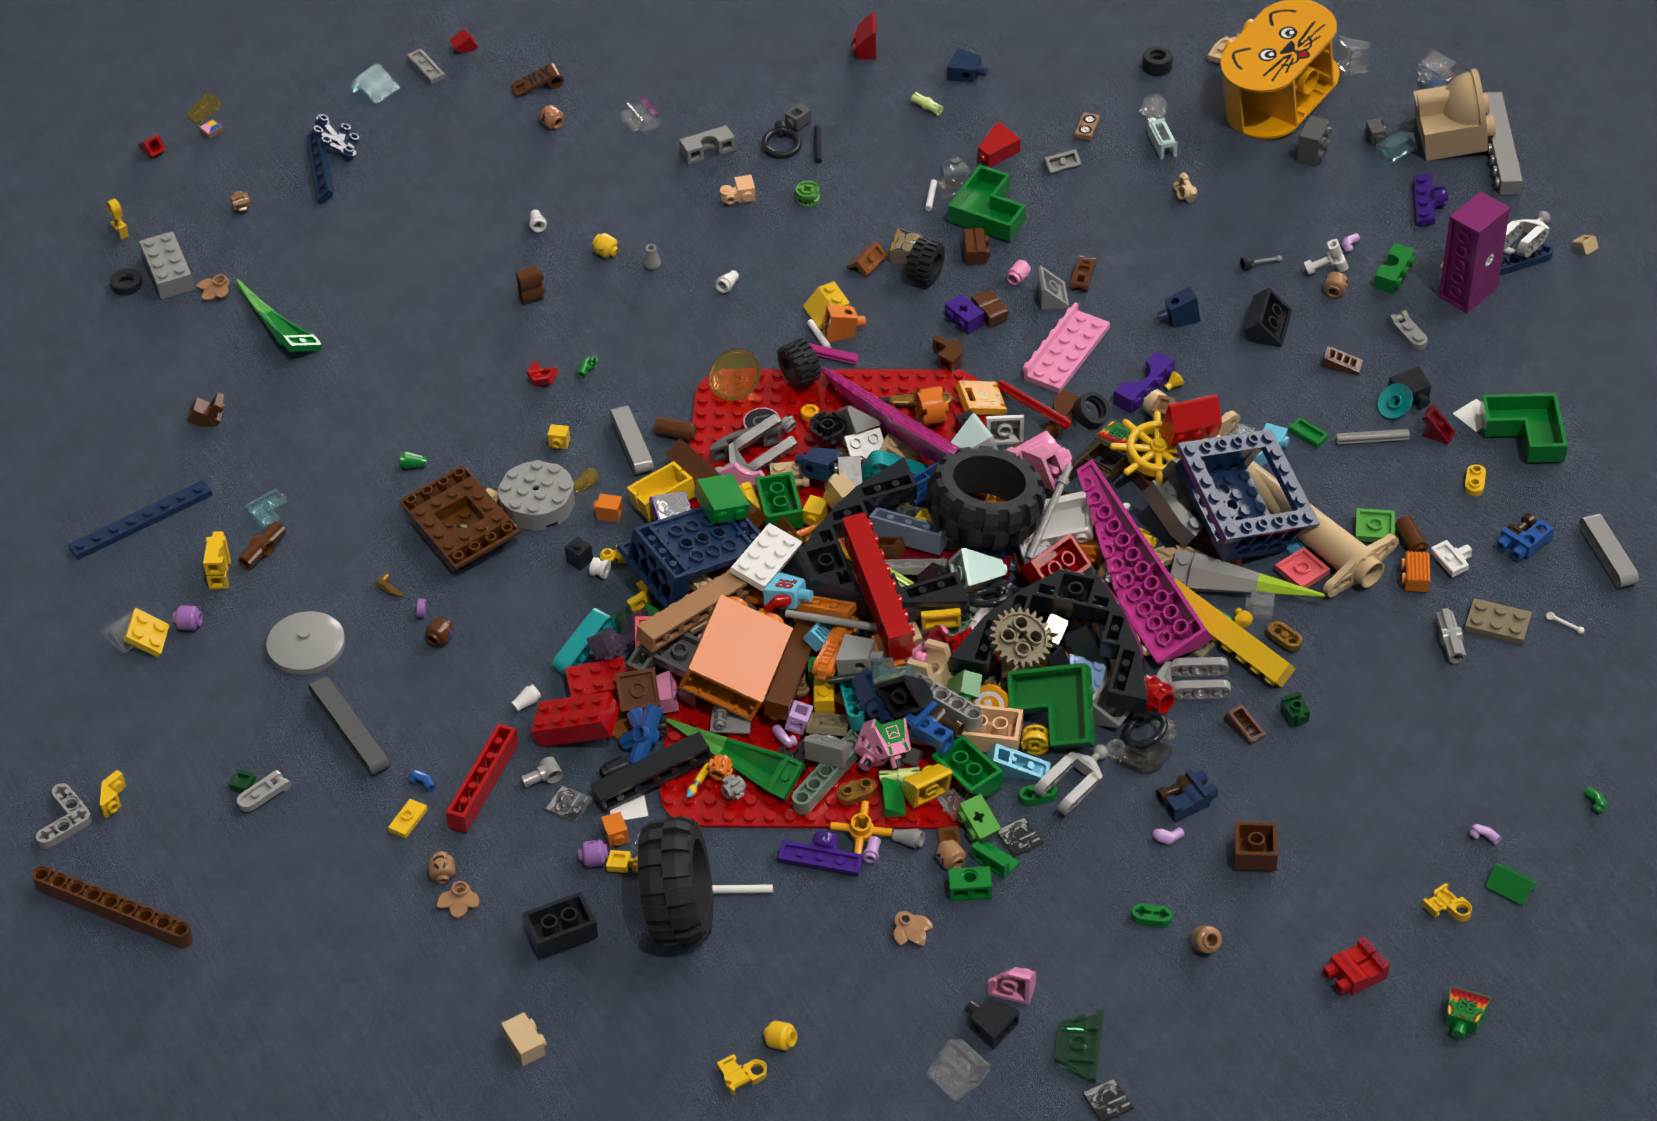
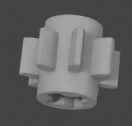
[721,775,746,800]

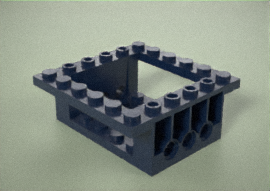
[1174,429,1320,562]
[616,507,761,609]

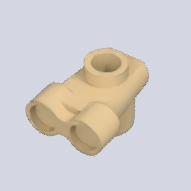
[1173,172,1198,203]

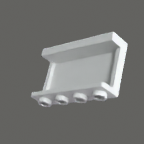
[1023,491,1093,547]

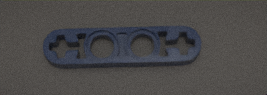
[1500,244,1554,276]

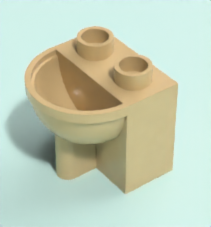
[1413,68,1496,161]

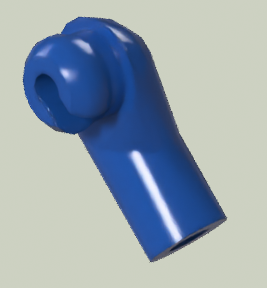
[408,770,436,792]

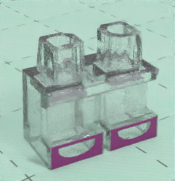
[621,97,661,133]

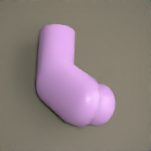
[1341,233,1360,253]
[1469,824,1502,845]

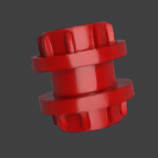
[1146,675,1175,714]

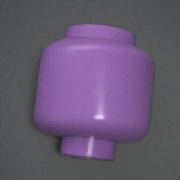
[172,605,203,631]
[578,839,608,868]

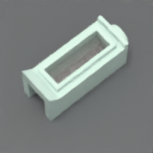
[1148,118,1178,159]

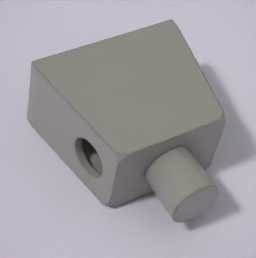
[835,634,885,675]

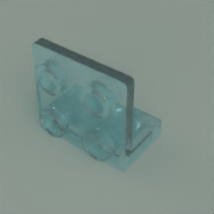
[349,63,399,105]

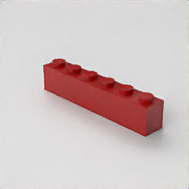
[446,723,519,833]

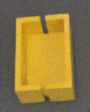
[626,461,695,522]

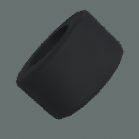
[1143,46,1173,76]

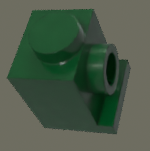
[1280,692,1310,727]

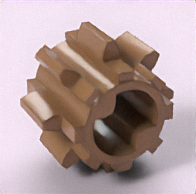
[230,190,251,212]

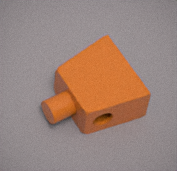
[822,305,866,343]

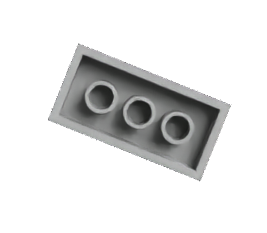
[139,231,195,299]

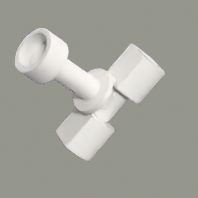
[1304,239,1349,275]

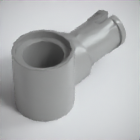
[521,757,563,788]

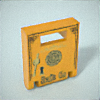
[956,381,1007,415]

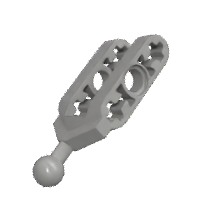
[1504,211,1550,258]
[714,413,798,473]
[1146,657,1232,700]
[1033,744,1108,816]

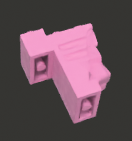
[1006,431,1072,491]

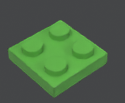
[1355,508,1395,542]

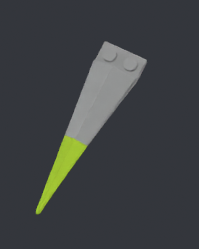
[1170,549,1325,598]

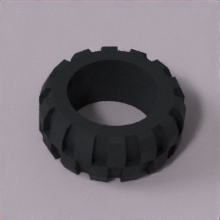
[926,446,1046,550]
[637,816,713,948]

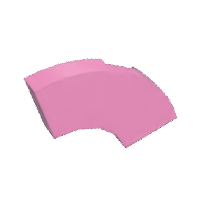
[720,462,765,491]

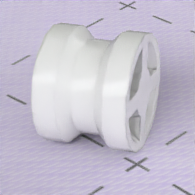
[589,557,611,579]

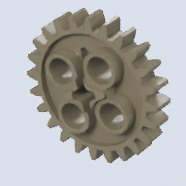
[988,607,1053,670]

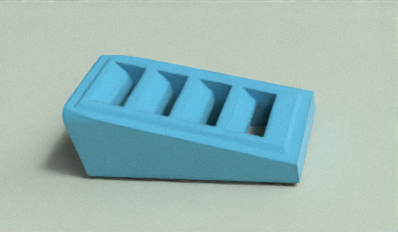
[803,622,832,652]

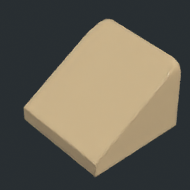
[1571,235,1598,255]

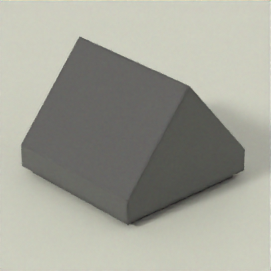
[901,747,924,767]

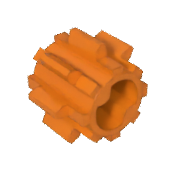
[707,754,733,781]

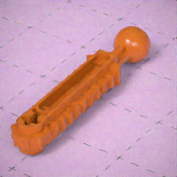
[812,615,863,682]

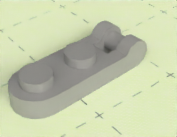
[1388,310,1428,350]
[237,770,292,812]

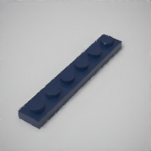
[306,125,334,203]

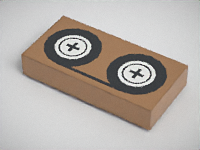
[1075,112,1100,141]

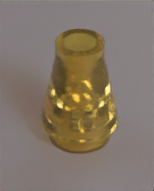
[573,467,600,492]

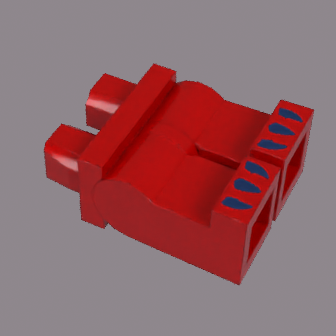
[1322,937,1390,996]

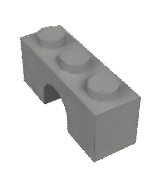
[680,125,735,164]

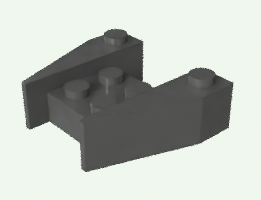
[1142,458,1226,548]
[626,632,702,707]

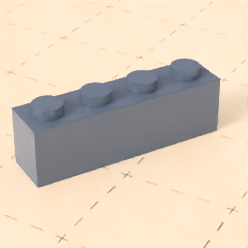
[869,507,947,555]

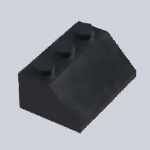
[1243,287,1292,347]

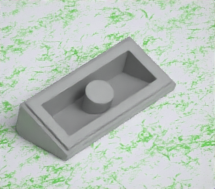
[1042,149,1082,174]

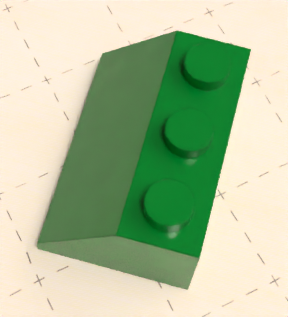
[932,735,1003,797]

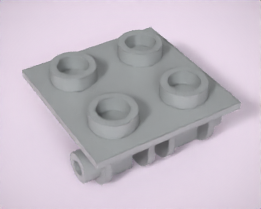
[710,704,751,734]

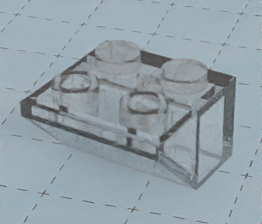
[926,1039,991,1102]

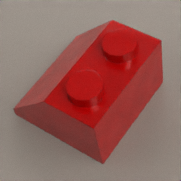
[853,12,877,60]

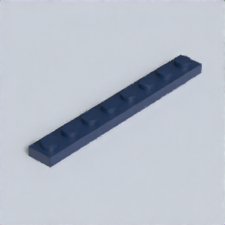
[68,480,213,560]

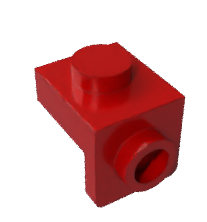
[526,361,559,386]

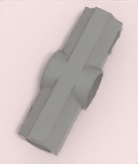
[1436,608,1466,664]

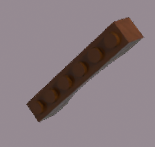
[1012,389,1081,448]

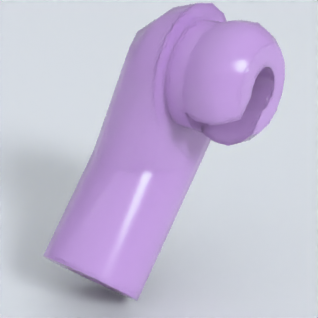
[772,725,798,748]
[1152,827,1185,845]

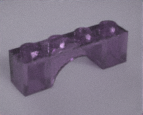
[586,607,649,660]

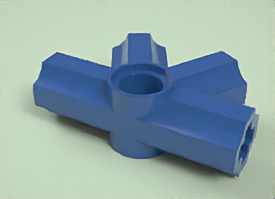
[619,703,663,763]

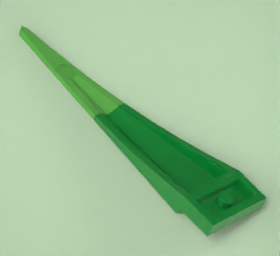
[236,279,322,352]
[666,718,805,801]

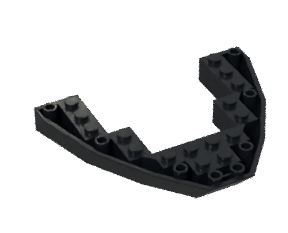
[784,457,970,621]
[949,569,1150,714]

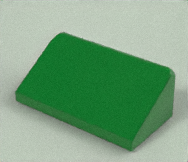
[882,777,906,818]

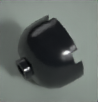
[809,411,846,447]

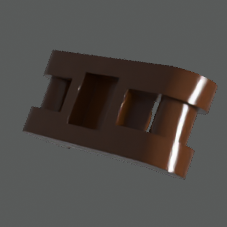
[1070,255,1097,292]

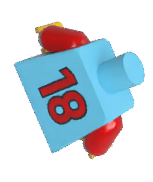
[758,572,813,614]

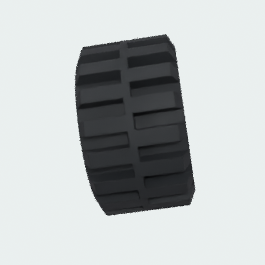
[907,237,945,285]
[777,338,821,389]

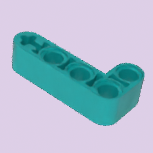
[861,450,930,482]
[552,608,617,676]
[837,664,875,731]

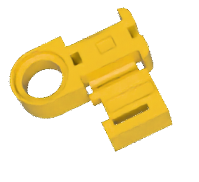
[106,198,129,240]
[1422,883,1472,922]
[717,1054,767,1095]

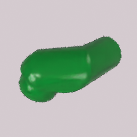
[1584,787,1607,813]

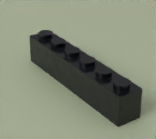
[590,732,713,813]

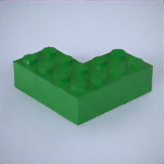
[948,165,1026,242]
[1480,393,1568,463]
[1007,663,1096,751]

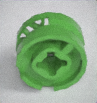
[796,181,820,207]

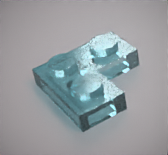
[244,488,287,530]
[873,657,914,685]

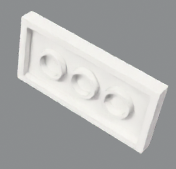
[730,523,802,591]

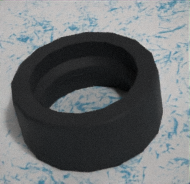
[1073,392,1110,429]

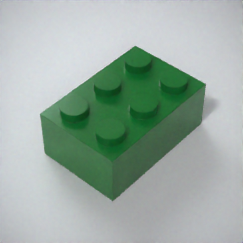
[755,471,804,529]

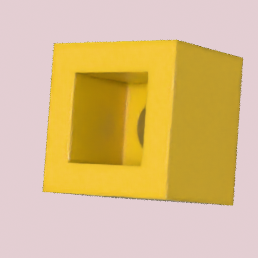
[547,424,570,449]

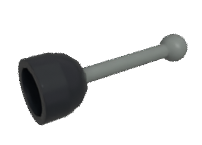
[1240,255,1282,271]

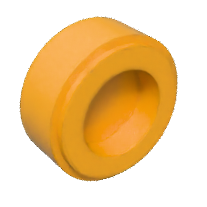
[801,404,819,422]

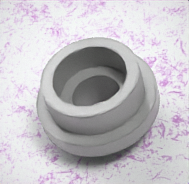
[780,416,797,433]

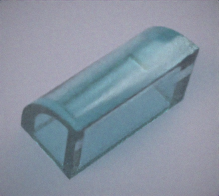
[1375,131,1417,163]

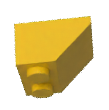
[803,281,850,329]
[901,763,953,809]

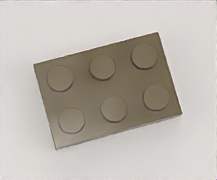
[1465,598,1532,645]

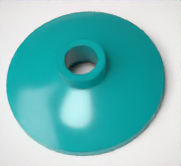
[1378,383,1413,419]

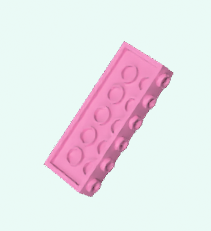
[1023,302,1110,393]

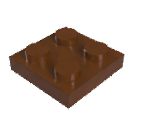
[615,667,661,714]

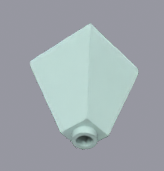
[951,413,998,450]
[948,548,1007,593]

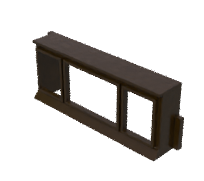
[1045,437,1130,499]

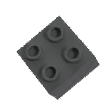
[1297,115,1331,167]

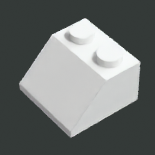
[985,415,1024,445]

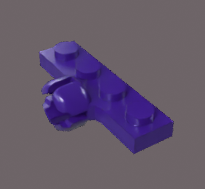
[1414,172,1449,227]
[778,830,864,876]

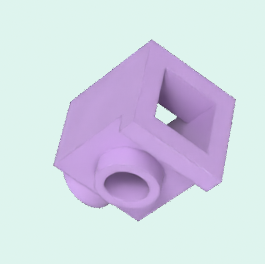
[784,700,814,736]

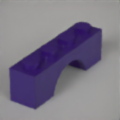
[1113,351,1175,413]

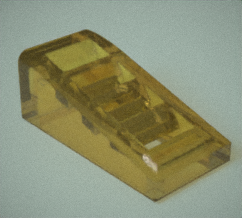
[185,92,222,124]

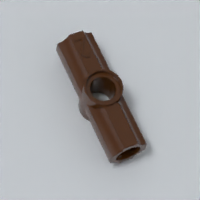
[237,521,286,570]

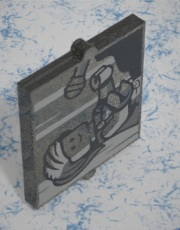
[997,817,1043,857]
[1082,1078,1133,1121]

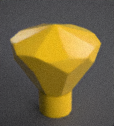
[1164,371,1184,391]
[1234,608,1253,628]

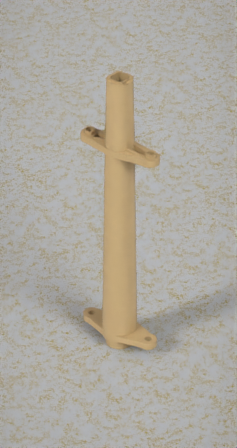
[1143,389,1399,597]

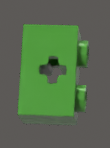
[956,794,1001,844]

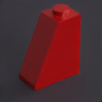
[977,122,1021,168]

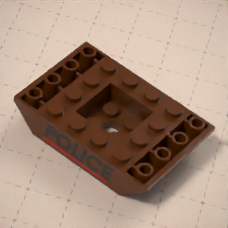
[399,465,521,571]

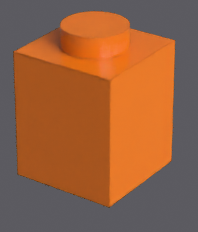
[593,494,623,523]
[601,811,629,848]

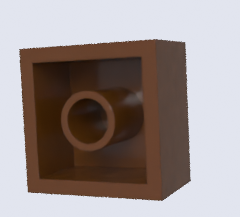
[1233,821,1278,871]

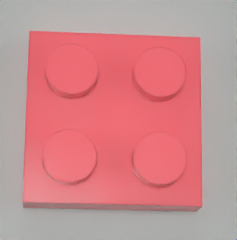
[1275,547,1330,588]

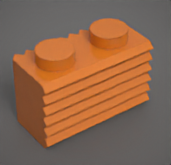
[1401,551,1430,592]

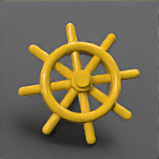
[1109,411,1180,487]

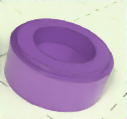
[416,598,427,618]

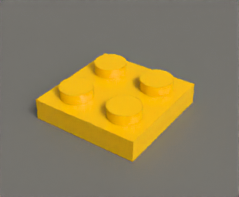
[123,608,170,657]

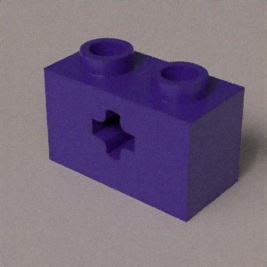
[944,294,984,335]

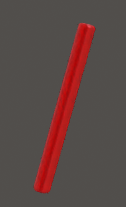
[997,380,1072,429]

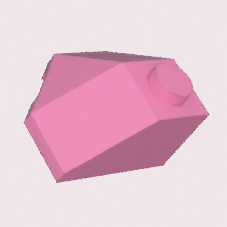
[988,967,1036,1005]

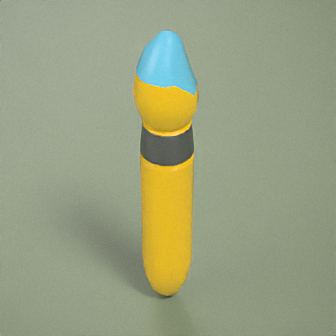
[686,762,709,798]

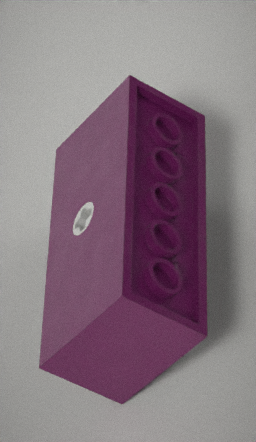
[1438,192,1510,313]

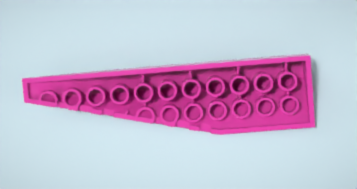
[821,367,960,464]
[1077,459,1213,664]

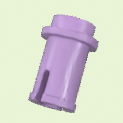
[863,836,881,864]

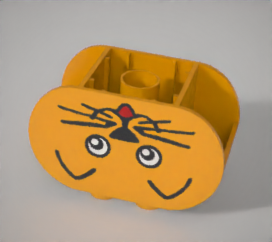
[1221,0,1339,139]

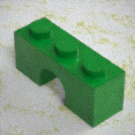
[1374,243,1416,294]

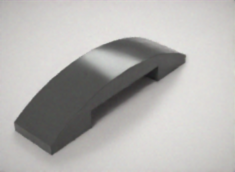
[709,427,781,463]

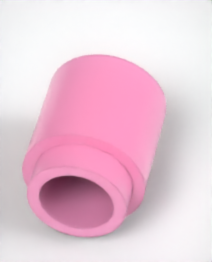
[1006,260,1031,286]

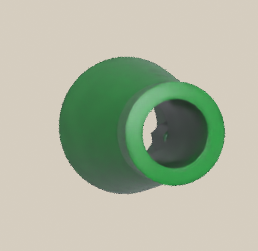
[400,451,426,470]

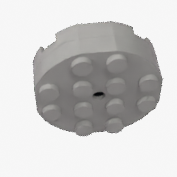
[498,460,575,531]

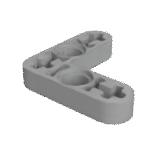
[36,783,92,849]

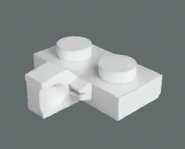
[1430,540,1472,577]

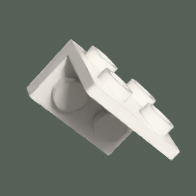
[841,428,884,459]

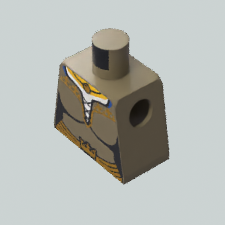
[890,229,924,264]

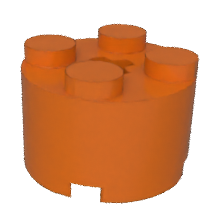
[913,386,949,426]

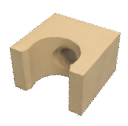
[906,639,957,687]

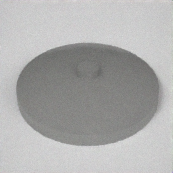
[266,611,345,675]

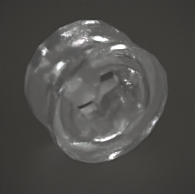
[1107,739,1125,760]

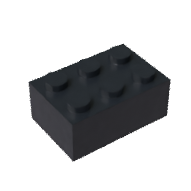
[522,892,598,959]

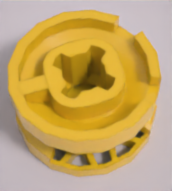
[1021,724,1050,755]

